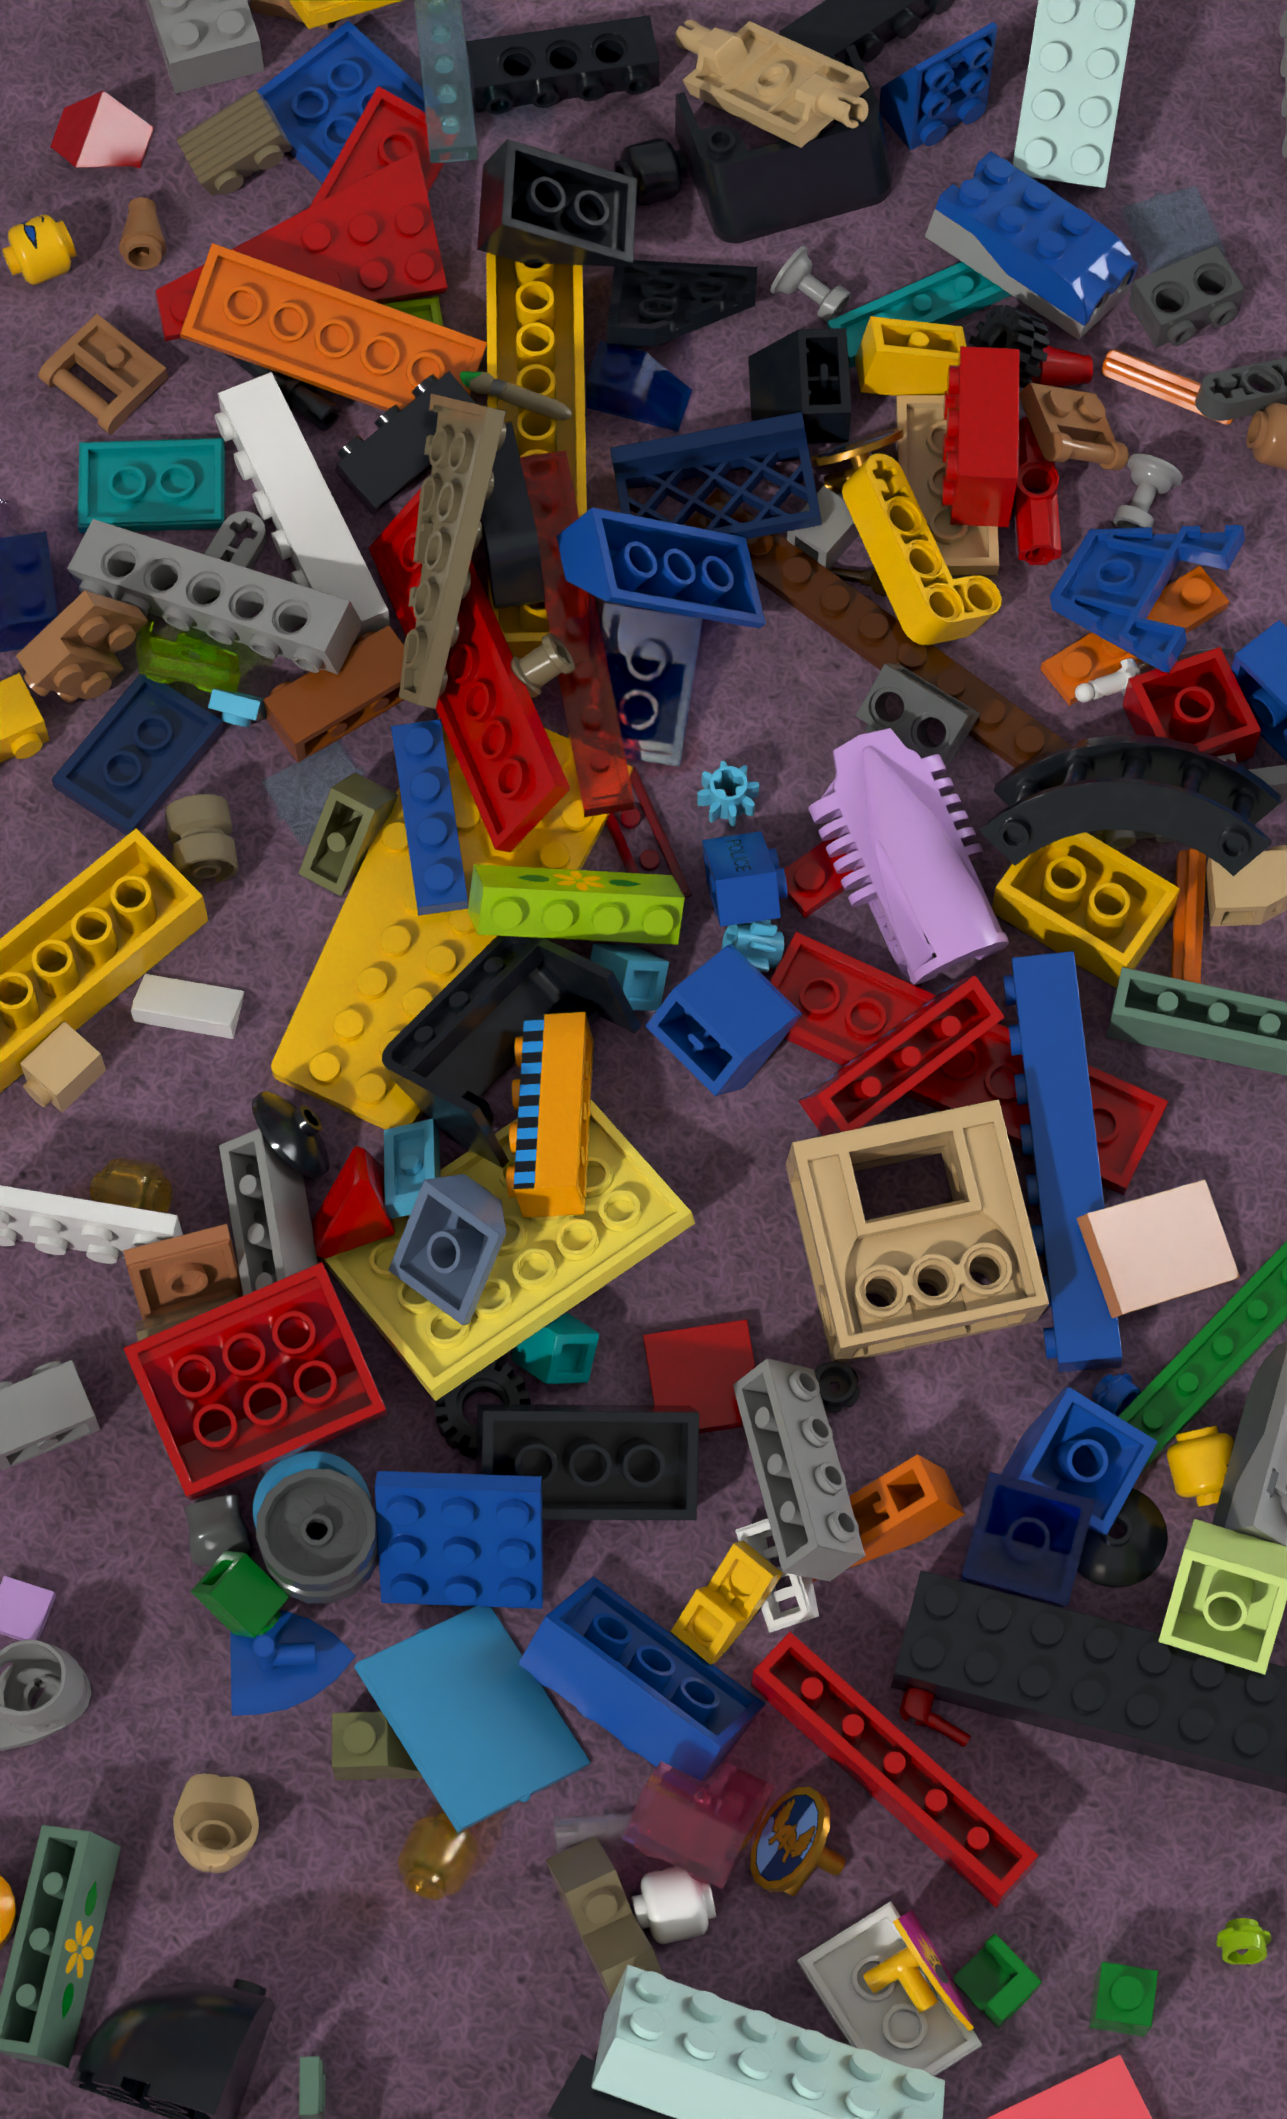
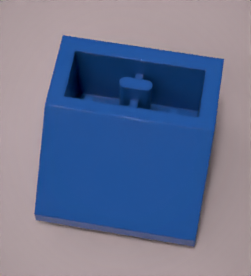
[645,944,802,1096]

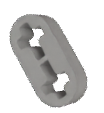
[204,511,267,569]

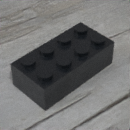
[476,1404,699,1520]

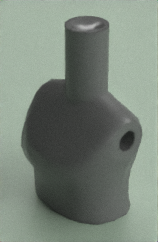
[184,1495,253,1567]

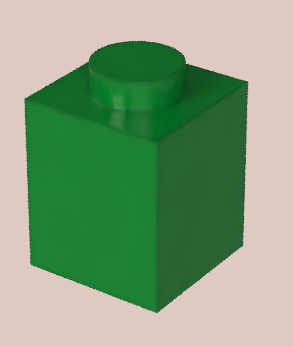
[190,1551,289,1638]
[1089,1962,1158,2037]

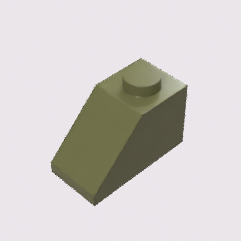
[298,772,398,897]
[332,1711,423,1780]

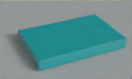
[78,438,225,533]

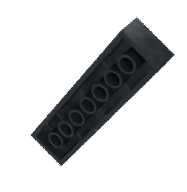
[891,1570,1287,1794]

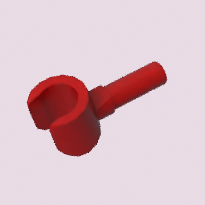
[900,1687,971,1747]

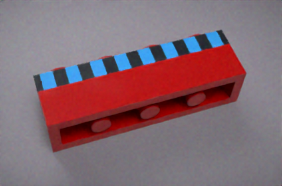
[798,975,1005,1136]

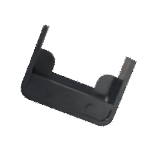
[675,45,892,243]
[382,936,641,1168]

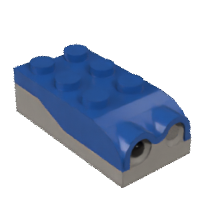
[925,151,1138,340]

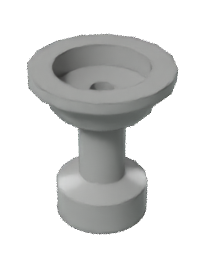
[770,246,852,322]
[1113,454,1183,528]

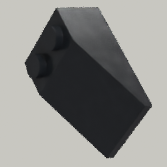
[477,139,637,267]

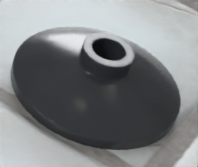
[252,1091,330,1178]
[1061,1488,1168,1588]

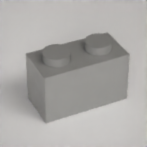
[0,1360,101,1471]

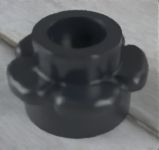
[815,1362,860,1413]

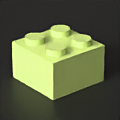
[1158,1519,1287,1675]

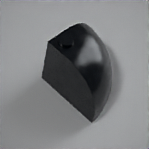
[70,1979,275,2119]

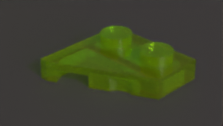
[135,618,241,693]

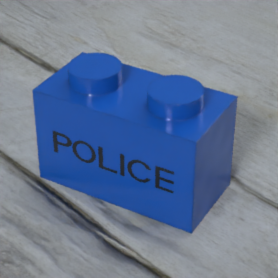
[702,831,788,927]

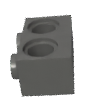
[1129,245,1245,348]
[855,663,981,766]

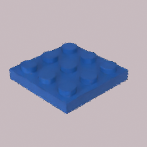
[257,20,443,183]
[375,1471,544,1609]

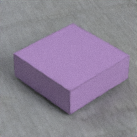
[0,1576,56,1641]

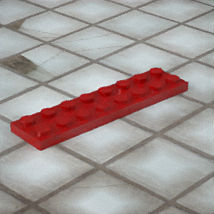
[369,488,571,853]
[770,932,1168,1195]

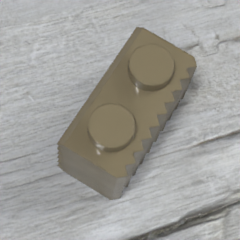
[176,89,292,196]

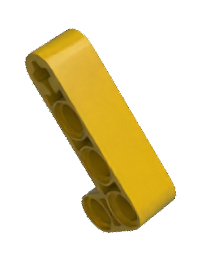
[842,453,1002,645]

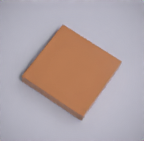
[123,1224,243,1319]

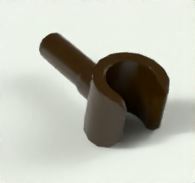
[831,567,887,596]

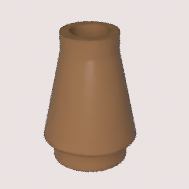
[119,197,167,270]

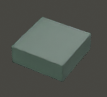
[299,2056,326,2119]

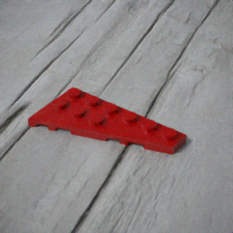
[155,149,448,341]

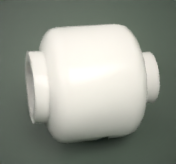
[631,1864,716,1944]

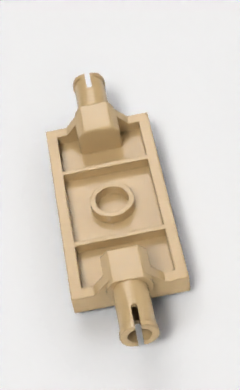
[675,19,869,148]

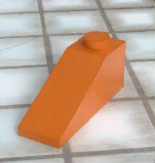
[812,1454,965,1582]

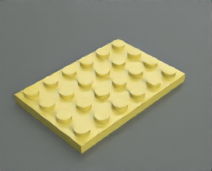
[321,1100,695,1401]

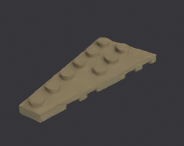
[399,394,506,709]

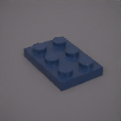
[51,669,224,836]

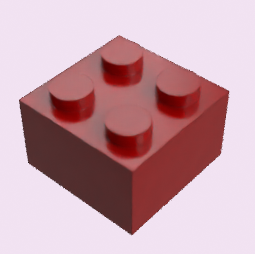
[1122,647,1261,762]

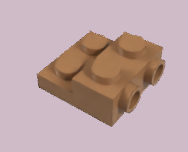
[16,590,148,704]

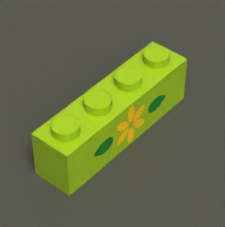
[468,864,685,945]

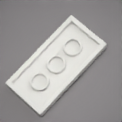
[0,1185,183,1264]

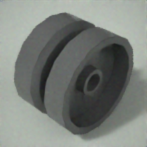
[256,1469,379,1604]

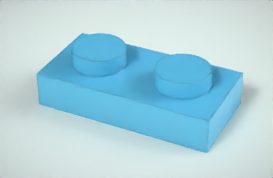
[384,1119,441,1219]

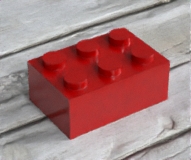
[941,346,1020,527]

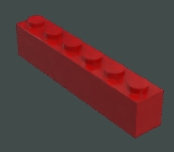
[751,1632,1039,1909]

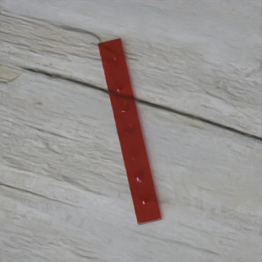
[520,450,634,817]

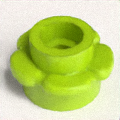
[1216,1918,1271,1964]

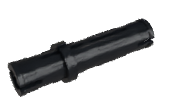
[224,353,341,431]

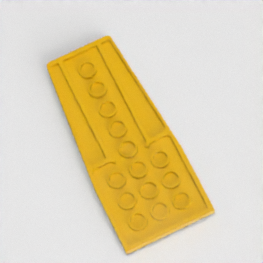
[271,717,633,1130]

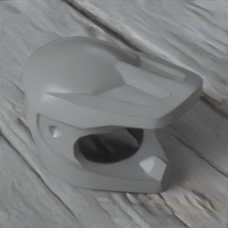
[0,1640,91,1751]

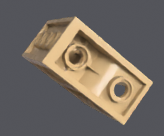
[785,1099,1049,1363]

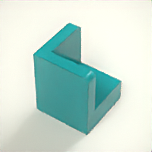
[512,1312,600,1384]

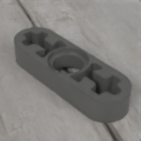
[1195,357,1287,421]

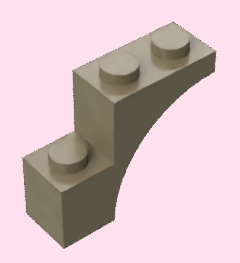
[546,1836,663,2001]

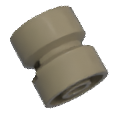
[164,794,239,886]

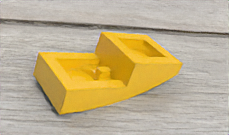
[671,1540,784,1665]

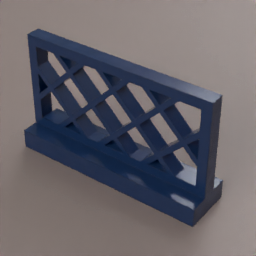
[610,412,822,539]

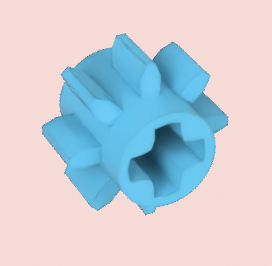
[697,761,759,827]
[722,919,784,972]

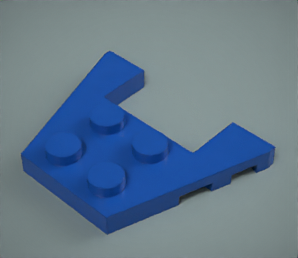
[1050,525,1245,673]

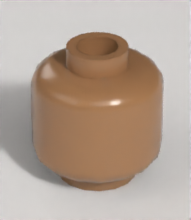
[1246,403,1287,470]

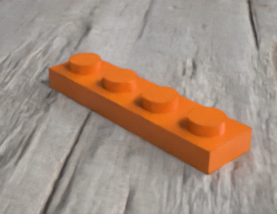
[1040,566,1229,706]

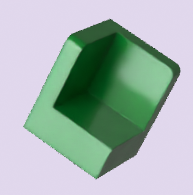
[953,1933,1042,2029]

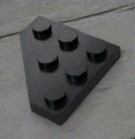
[606,260,758,349]

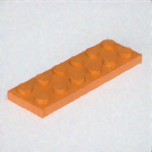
[180,243,487,411]

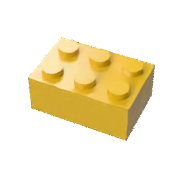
[992,832,1180,988]

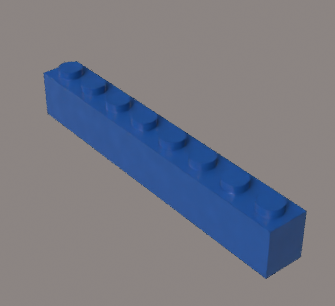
[1003,951,1122,1372]

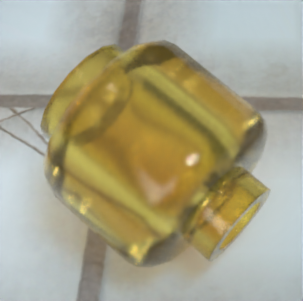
[90,1157,172,1213]
[397,1813,478,1900]

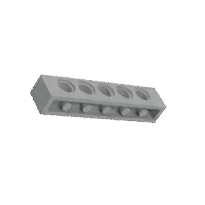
[67,519,363,675]

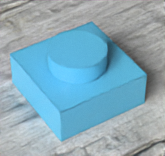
[208,688,266,727]

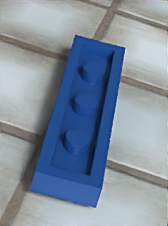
[391,719,468,916]

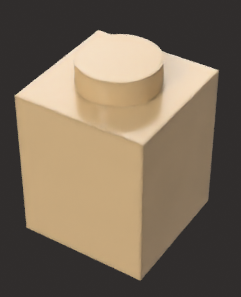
[20,1021,106,1113]

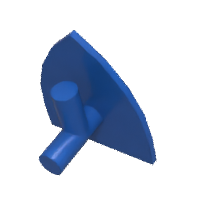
[230,1610,356,1716]

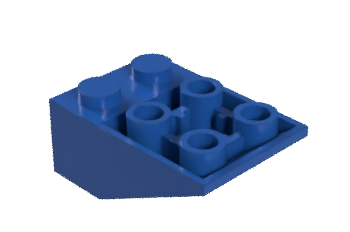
[879,22,998,151]

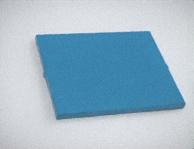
[354,1605,591,1833]

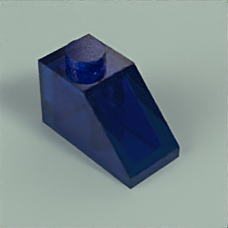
[586,340,692,432]

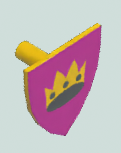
[863,1910,974,2031]

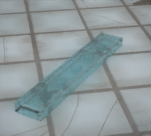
[414,0,478,163]

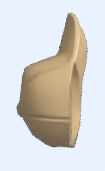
[173,1773,259,1873]

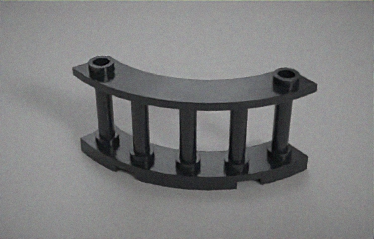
[979,735,1281,876]

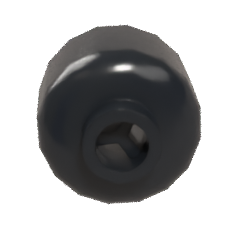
[614,138,688,205]

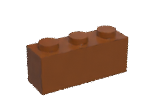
[263,625,404,764]

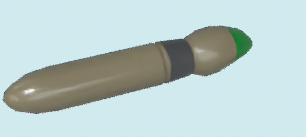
[460,371,572,420]

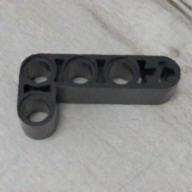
[480,421,545,609]

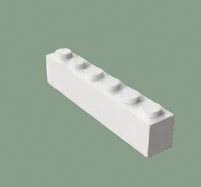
[214,372,390,642]

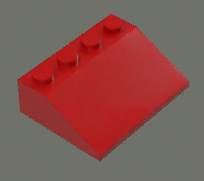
[123,1262,388,1501]

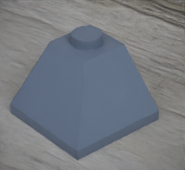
[388,1174,506,1325]

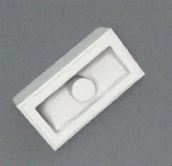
[131,974,245,1039]

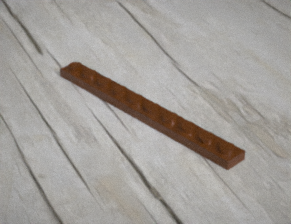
[686,489,1072,768]

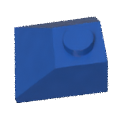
[998,1387,1158,1535]

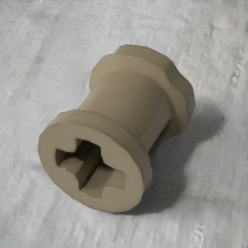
[511,633,576,698]

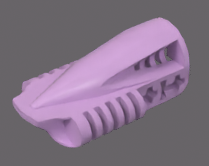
[808,728,1009,986]

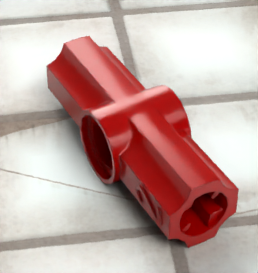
[1013,417,1062,565]

